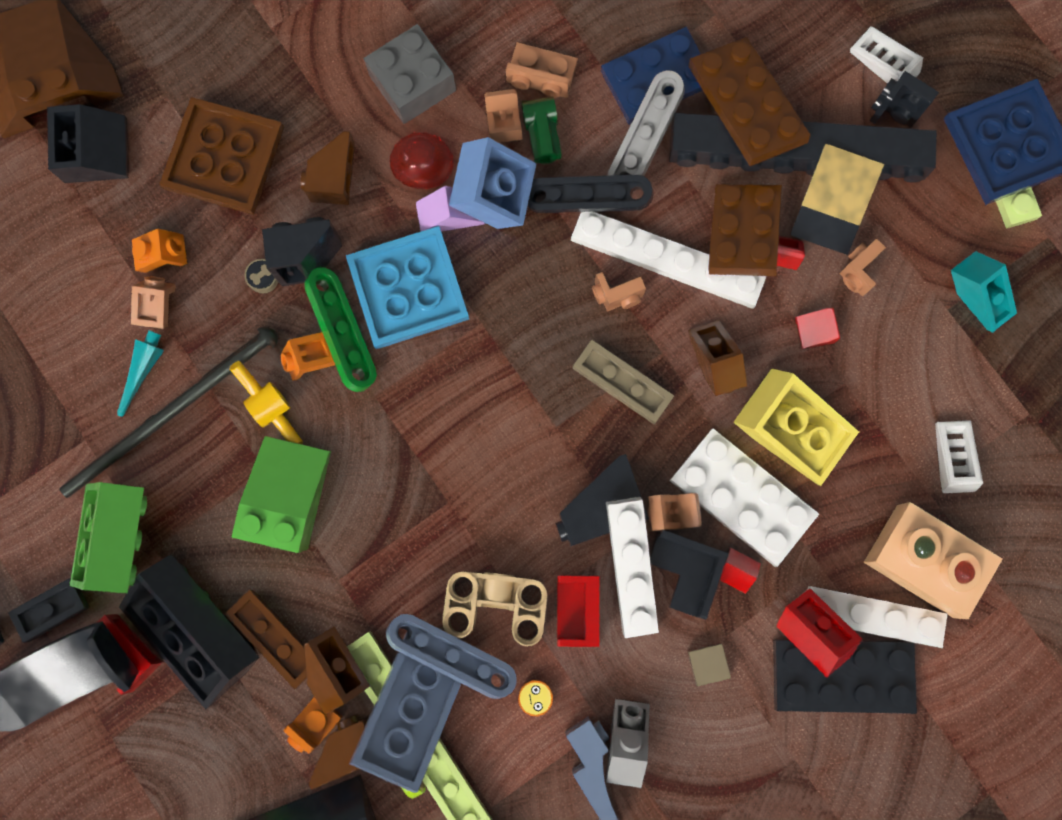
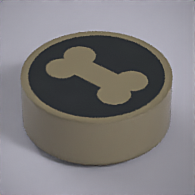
[244,259,279,293]

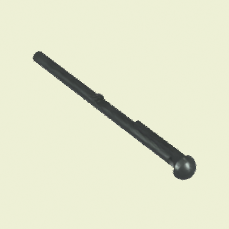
[59,326,278,498]

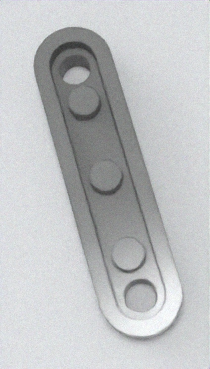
[607,71,685,192]

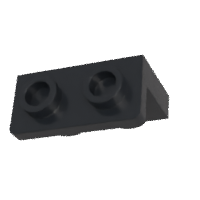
[870,71,939,128]

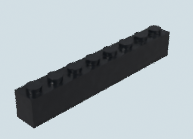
[669,113,937,182]

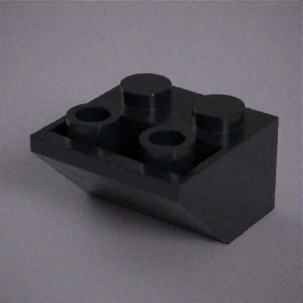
[47,104,129,183]
[262,217,342,286]

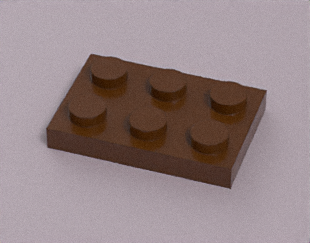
[708,184,782,276]

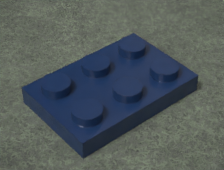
[601,27,703,125]

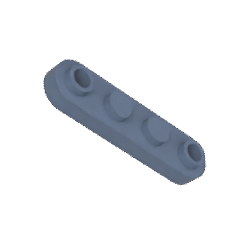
[386,614,517,699]

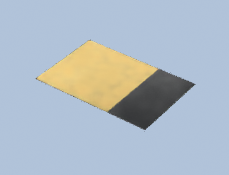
[790,144,884,255]

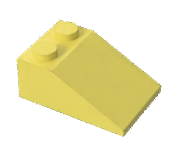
[734,369,859,486]

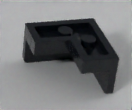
[650,530,728,620]

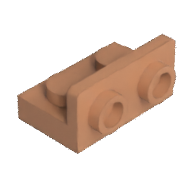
[506,42,578,98]

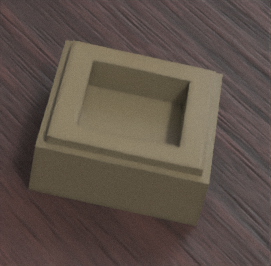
[687,643,731,686]

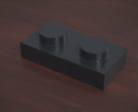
[8,578,90,643]

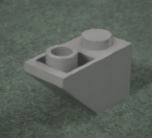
[606,699,649,788]

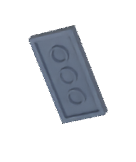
[349,631,461,793]

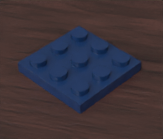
[944,79,1062,205]

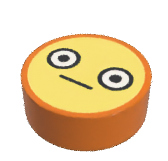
[518,680,553,716]

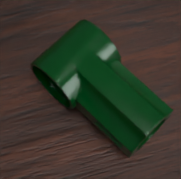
[521,96,561,165]

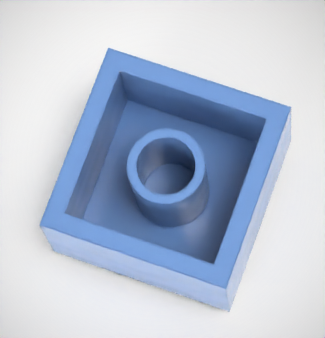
[449,137,536,229]

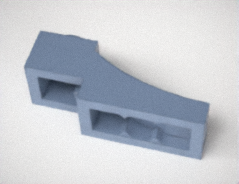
[565,716,619,820]

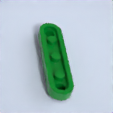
[304,267,377,392]

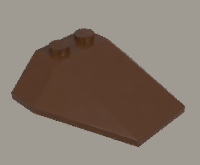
[0,0,124,138]

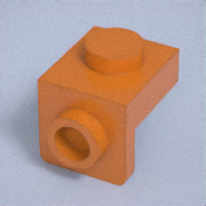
[132,228,187,273]

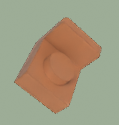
[131,276,176,329]

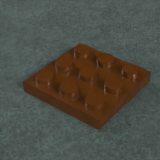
[159,97,284,215]

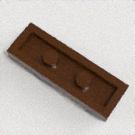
[224,590,307,689]

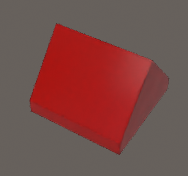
[777,236,805,270]
[720,547,761,594]

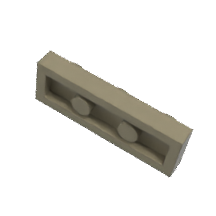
[572,340,674,425]

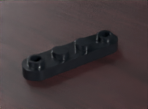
[527,175,654,213]

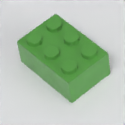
[70,482,147,593]

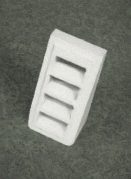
[850,26,923,84]
[935,420,983,493]

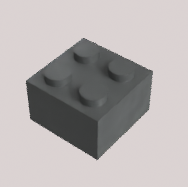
[363,24,456,124]

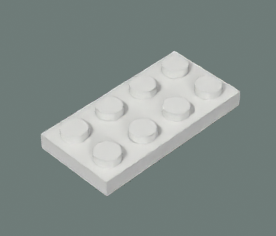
[670,429,819,567]

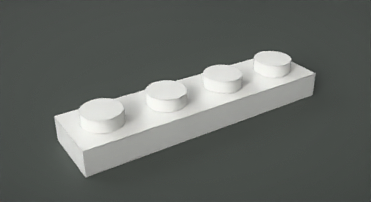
[606,497,659,638]
[807,586,947,648]

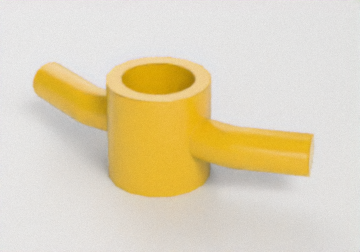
[229,361,303,444]

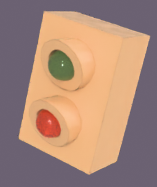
[864,502,1002,619]

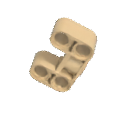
[443,572,547,646]

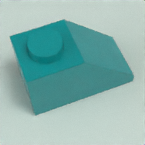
[951,251,1017,333]

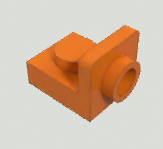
[281,332,335,381]
[283,697,343,754]

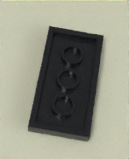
[773,640,917,714]

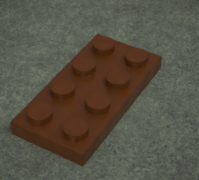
[688,37,811,166]

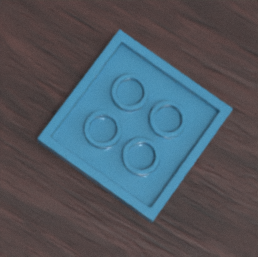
[346,226,470,349]

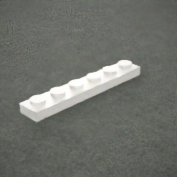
[571,212,766,309]

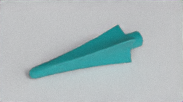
[117,330,164,417]

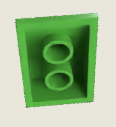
[232,436,331,553]

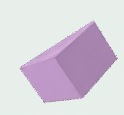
[416,186,485,231]

